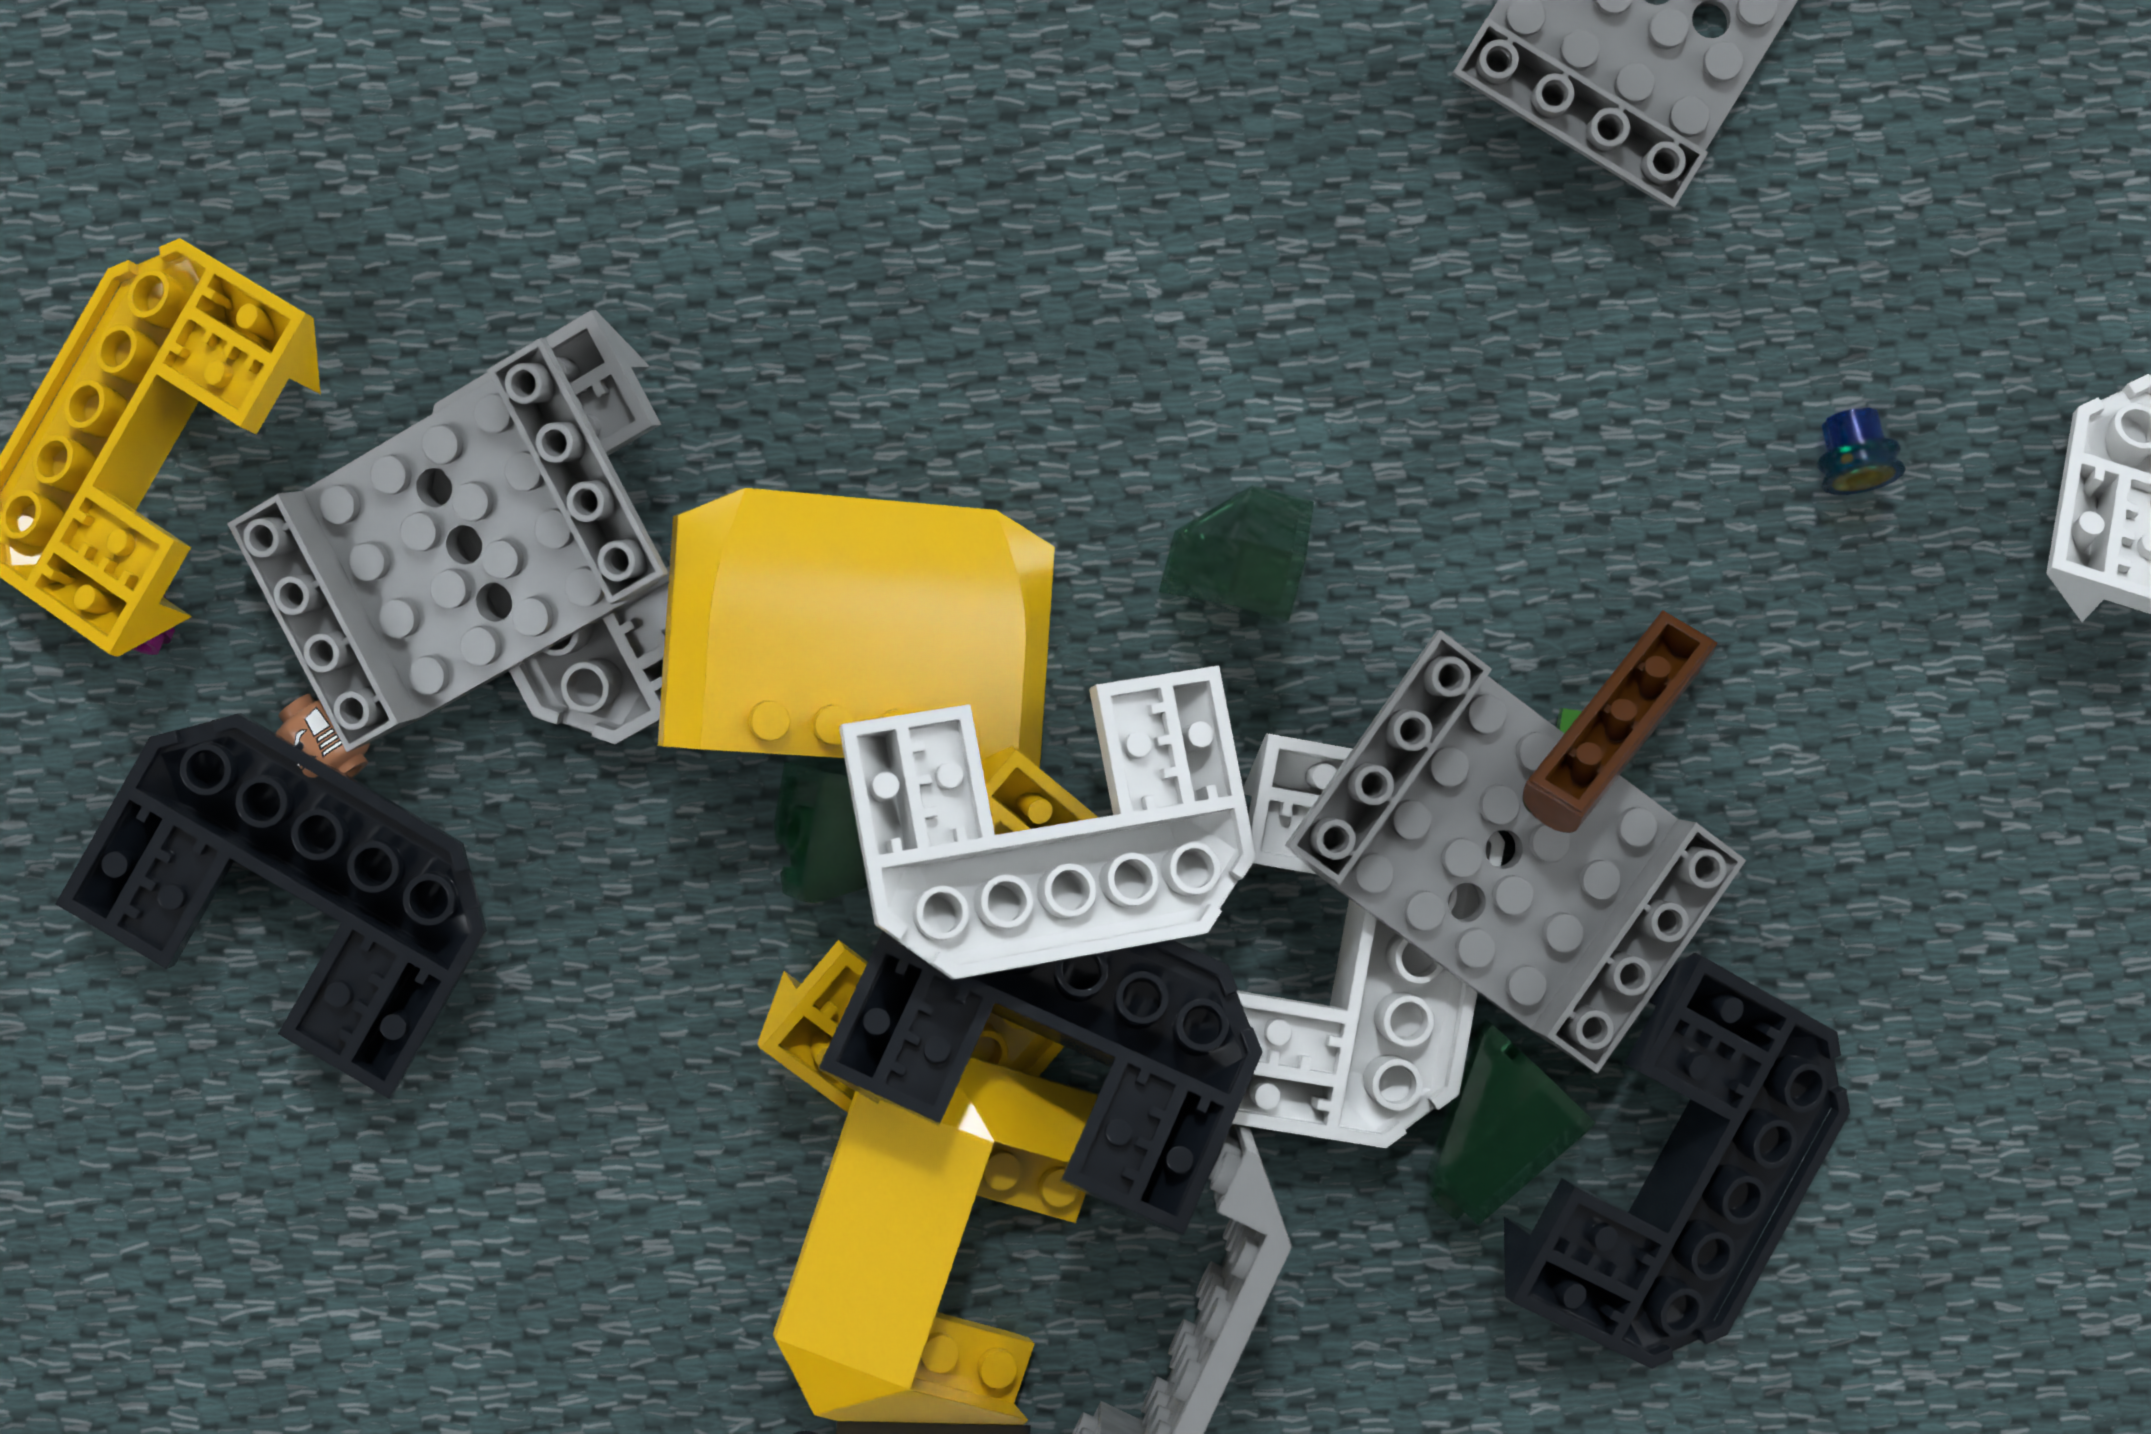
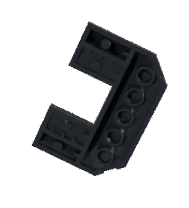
[55,713,487,1099]
[818,931,1263,1236]
[1504,953,1850,1369]

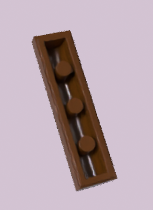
[1523,610,1718,833]

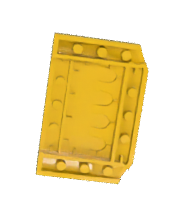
[658,488,1055,768]

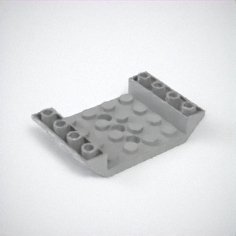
[1452,0,1798,210]
[227,338,669,752]
[1285,630,1746,1074]
[1072,1124,1292,1434]

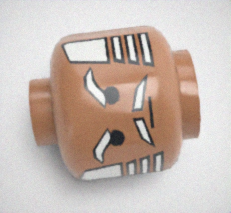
[276,694,370,778]

